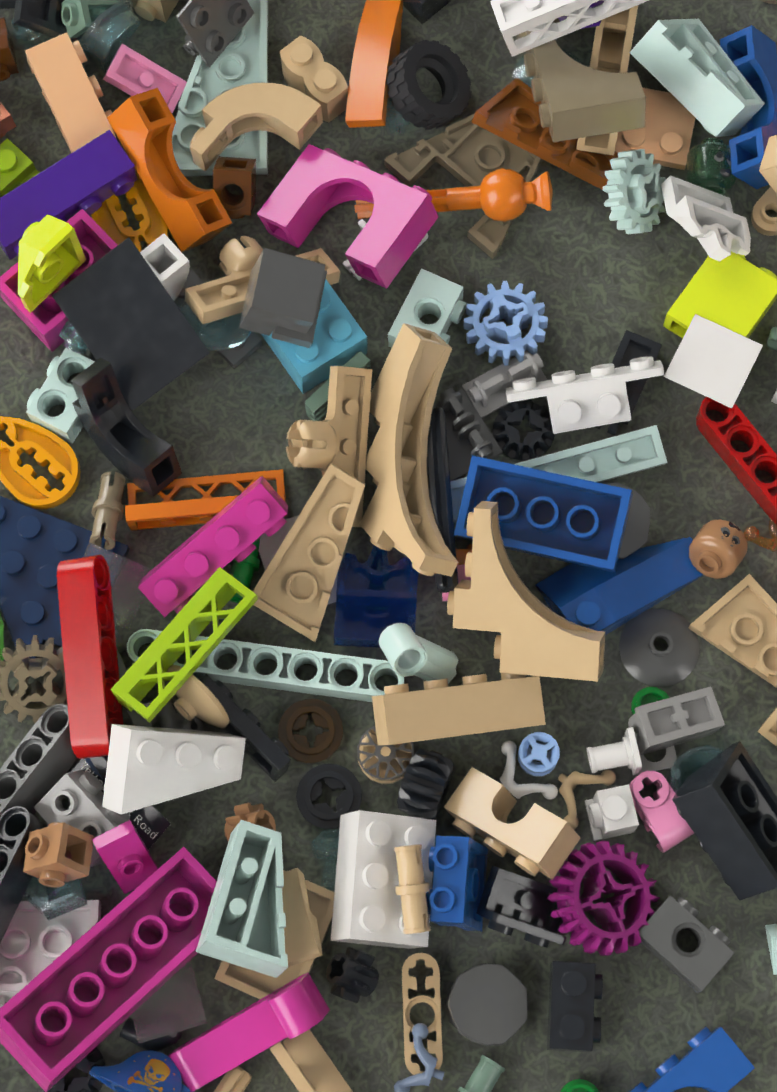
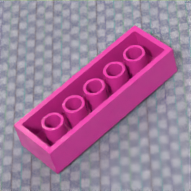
[0,847,217,1092]

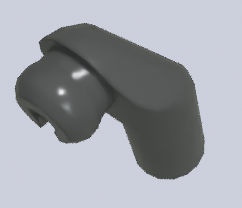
[150,699,203,731]

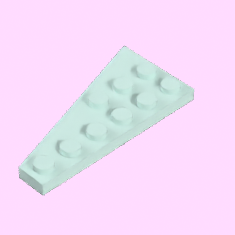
[172,0,268,176]

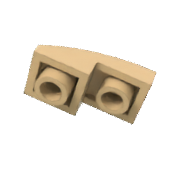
[282,868,323,967]

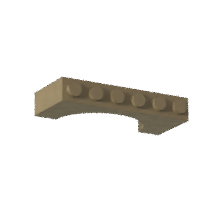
[517,18,646,142]

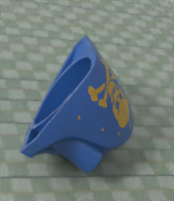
[89,1050,191,1092]

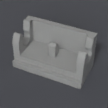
[628,686,725,755]

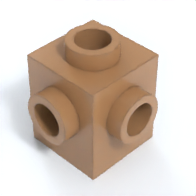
[23,822,95,887]

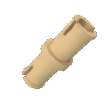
[394,844,431,934]

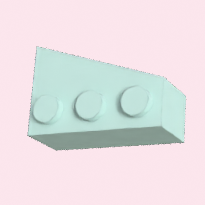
[629,18,765,137]
[196,820,288,978]

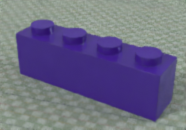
[0,130,138,260]

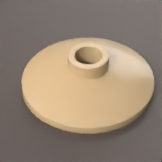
[167,665,229,728]

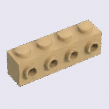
[372,673,546,746]

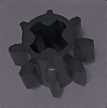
[326,947,379,1003]

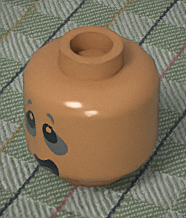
[689,519,748,579]

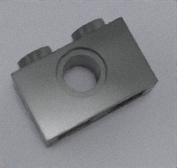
[639,895,735,993]

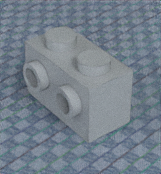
[34,770,136,867]

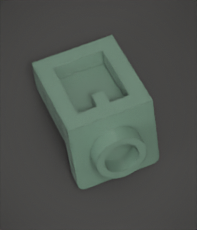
[61,0,120,38]

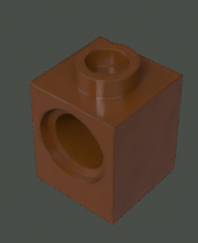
[213,156,256,219]

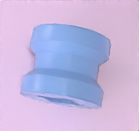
[518,732,560,777]

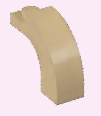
[190,82,323,172]

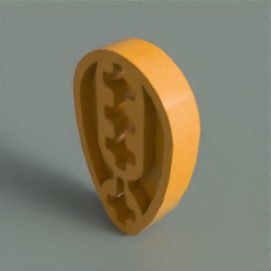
[91,173,169,252]
[0,416,81,509]

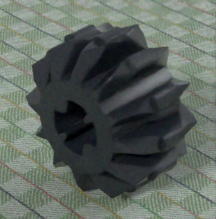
[397,748,454,820]

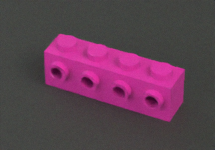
[138,476,288,618]

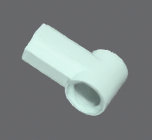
[379,623,459,684]

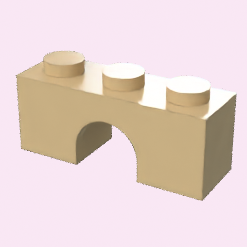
[444,767,580,880]

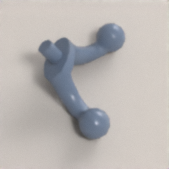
[394,1023,445,1092]

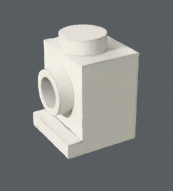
[584,784,639,841]

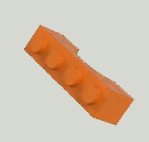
[107,88,232,252]

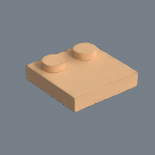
[615,87,695,170]

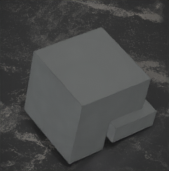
[239,248,327,348]

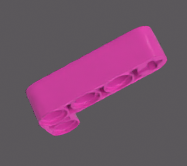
[168,972,330,1092]

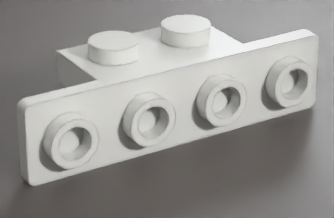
[506,356,664,434]

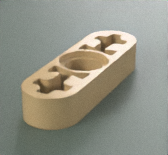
[402,953,443,1075]

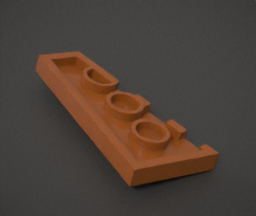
[471,78,618,190]

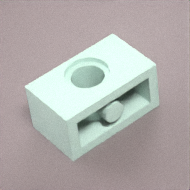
[388,268,467,348]

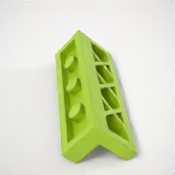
[111,567,258,723]

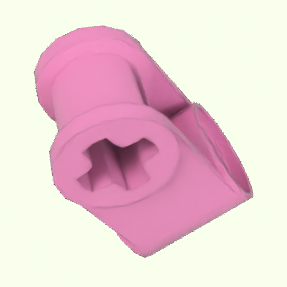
[629,770,695,853]

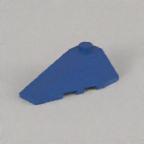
[535,537,707,635]

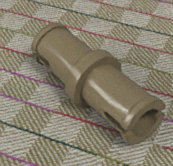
[89,472,126,550]

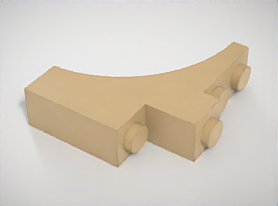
[447,501,606,682]

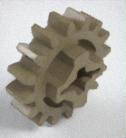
[0,635,67,724]

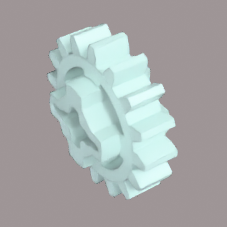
[603,149,666,234]

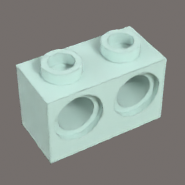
[26,347,95,444]

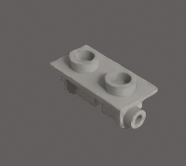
[462,351,547,418]

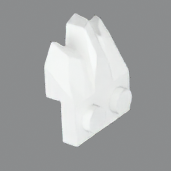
[661,175,751,262]

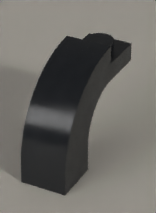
[71,357,182,496]

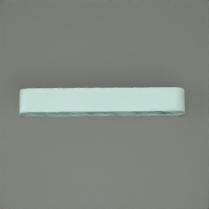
[127,629,404,702]

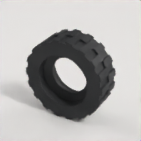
[386,40,472,130]

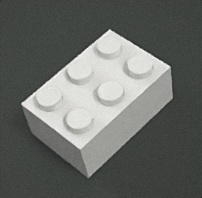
[331,810,436,949]

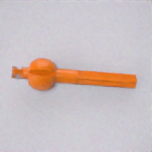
[354,168,553,222]

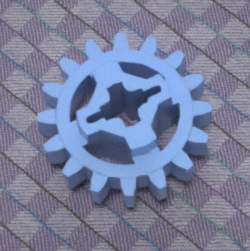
[464,281,548,366]

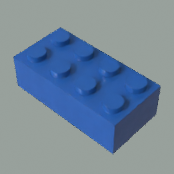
[454,455,633,573]

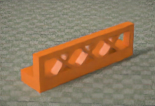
[125,469,287,530]

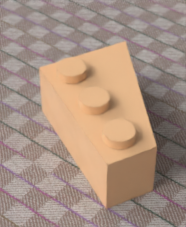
[25,32,116,153]

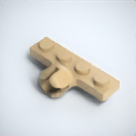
[185,236,340,324]
[286,366,372,527]

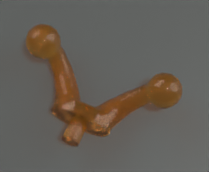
[744,519,777,552]

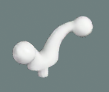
[500,741,558,800]

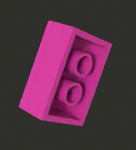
[0,209,118,352]

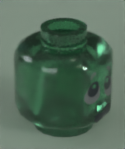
[687,138,736,195]

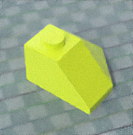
[18,214,86,313]

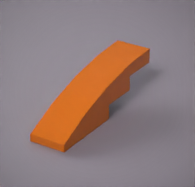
[345,0,403,128]

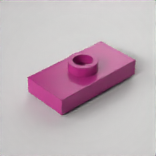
[92,820,158,894]

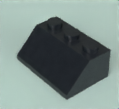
[672,741,777,901]

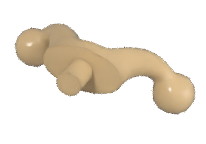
[558,769,616,830]

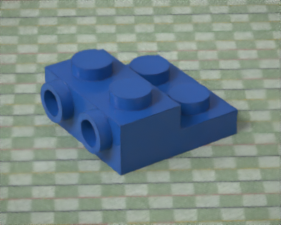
[426,835,488,932]

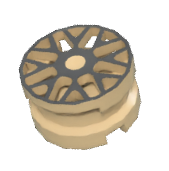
[357,726,414,784]

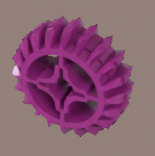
[547,841,660,956]

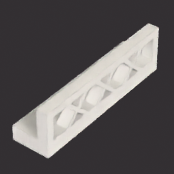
[490,0,649,57]

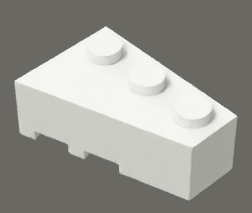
[102,724,246,814]

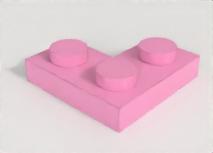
[103,44,187,113]

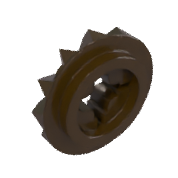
[278,699,343,764]

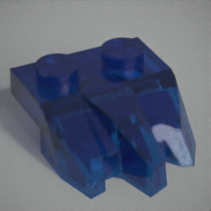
[334,545,418,648]

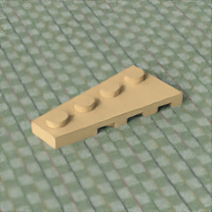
[252,463,365,642]
[688,574,777,688]

